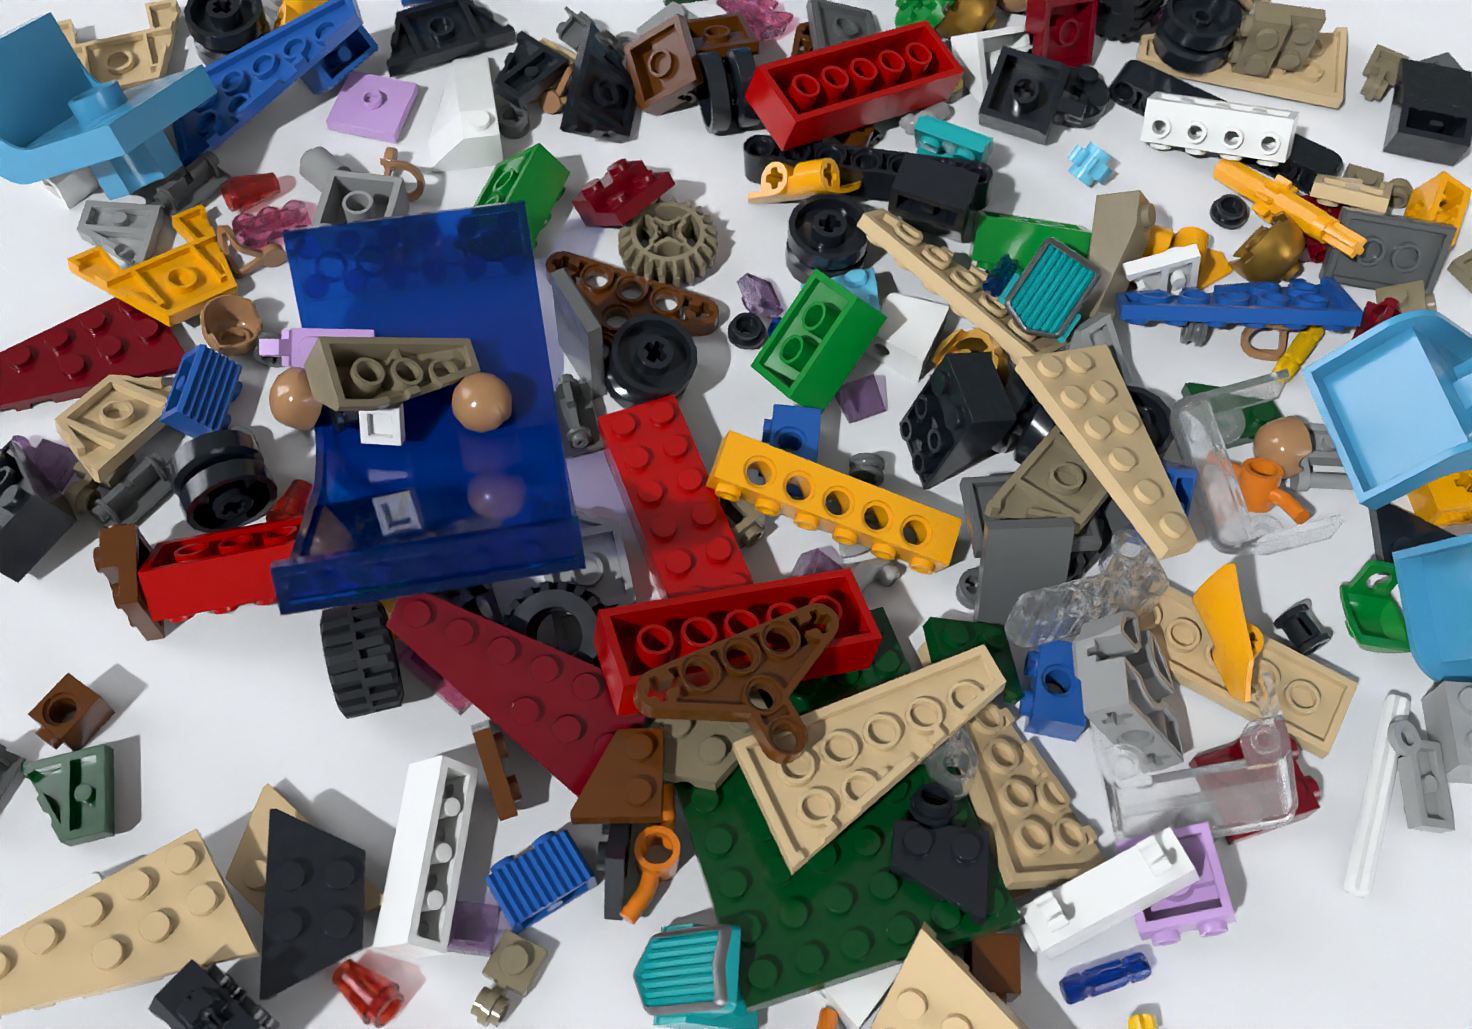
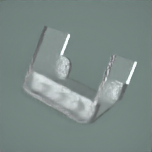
[1169,369,1344,555]
[1087,671,1298,841]

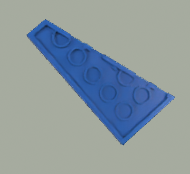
[172,0,363,167]
[1115,276,1363,331]

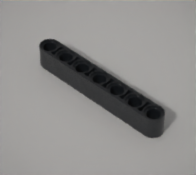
[1108,60,1343,195]
[743,135,993,211]

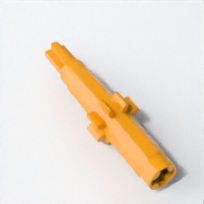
[1213,158,1367,259]

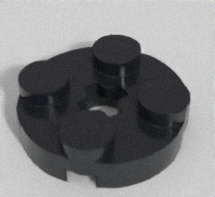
[1062,66,1110,128]

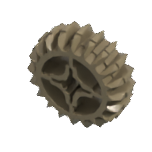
[618,196,718,288]

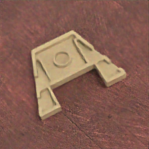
[57,0,181,90]

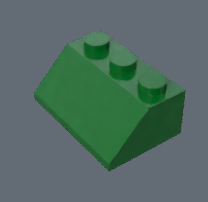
[452,143,571,263]
[969,210,1092,273]
[750,268,888,415]

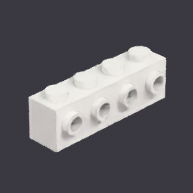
[1140,92,1300,166]
[373,755,479,959]

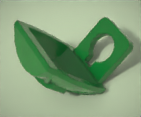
[1339,560,1411,653]

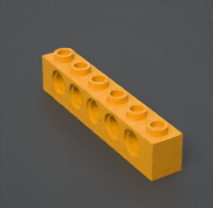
[706,430,963,575]

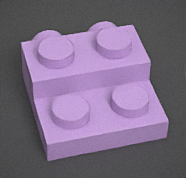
[1115,822,1236,946]

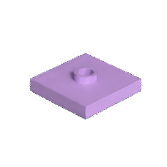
[326,71,419,144]

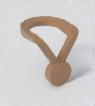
[539,63,575,114]
[380,147,425,202]
[217,224,287,279]
[1240,324,1293,361]

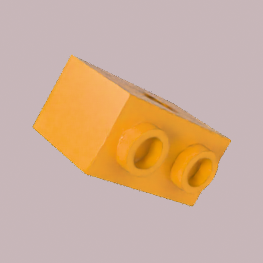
[1403,171,1472,247]
[1407,470,1472,527]

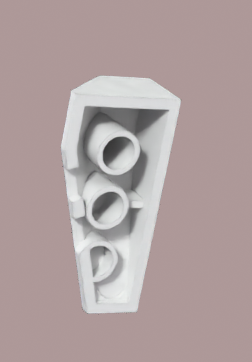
[951,24,1034,104]
[428,56,503,173]

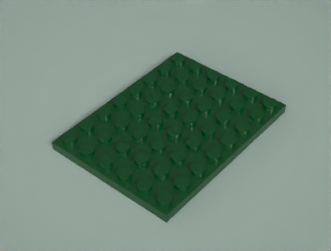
[652,607,1021,1014]

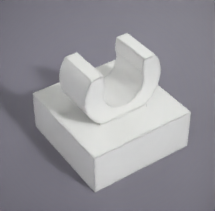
[359,402,405,446]

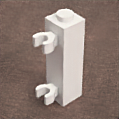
[1019,827,1200,960]

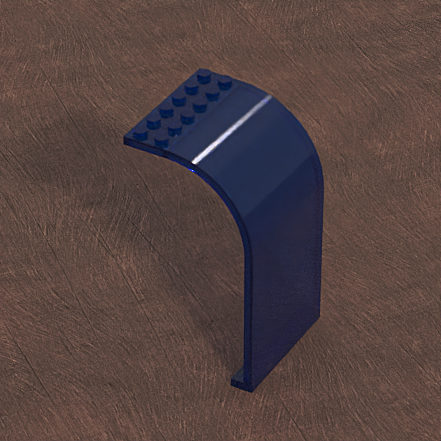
[270,200,586,616]

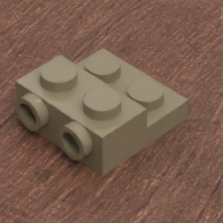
[1227,0,1326,77]

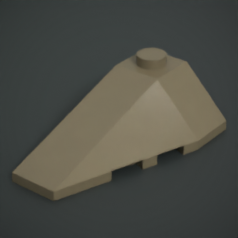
[1080,190,1156,324]
[304,336,481,411]

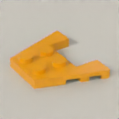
[67,204,238,327]

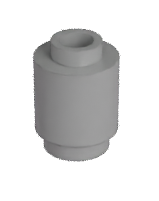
[299,147,351,192]

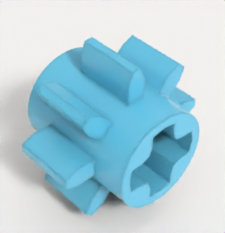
[1067,142,1112,187]

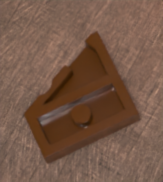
[471,720,523,821]
[570,728,665,825]

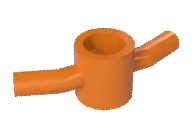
[1201,453,1310,524]
[619,784,680,925]

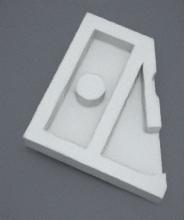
[1122,244,1201,296]

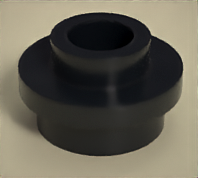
[1210,194,1247,229]
[728,312,766,350]
[909,783,957,826]

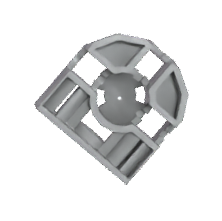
[1072,611,1184,775]

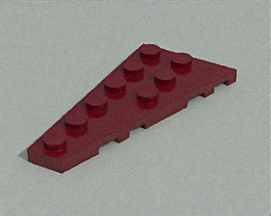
[0,297,185,412]
[386,584,646,797]

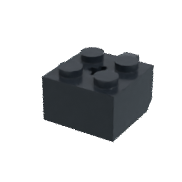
[978,45,1087,145]
[148,959,280,1029]

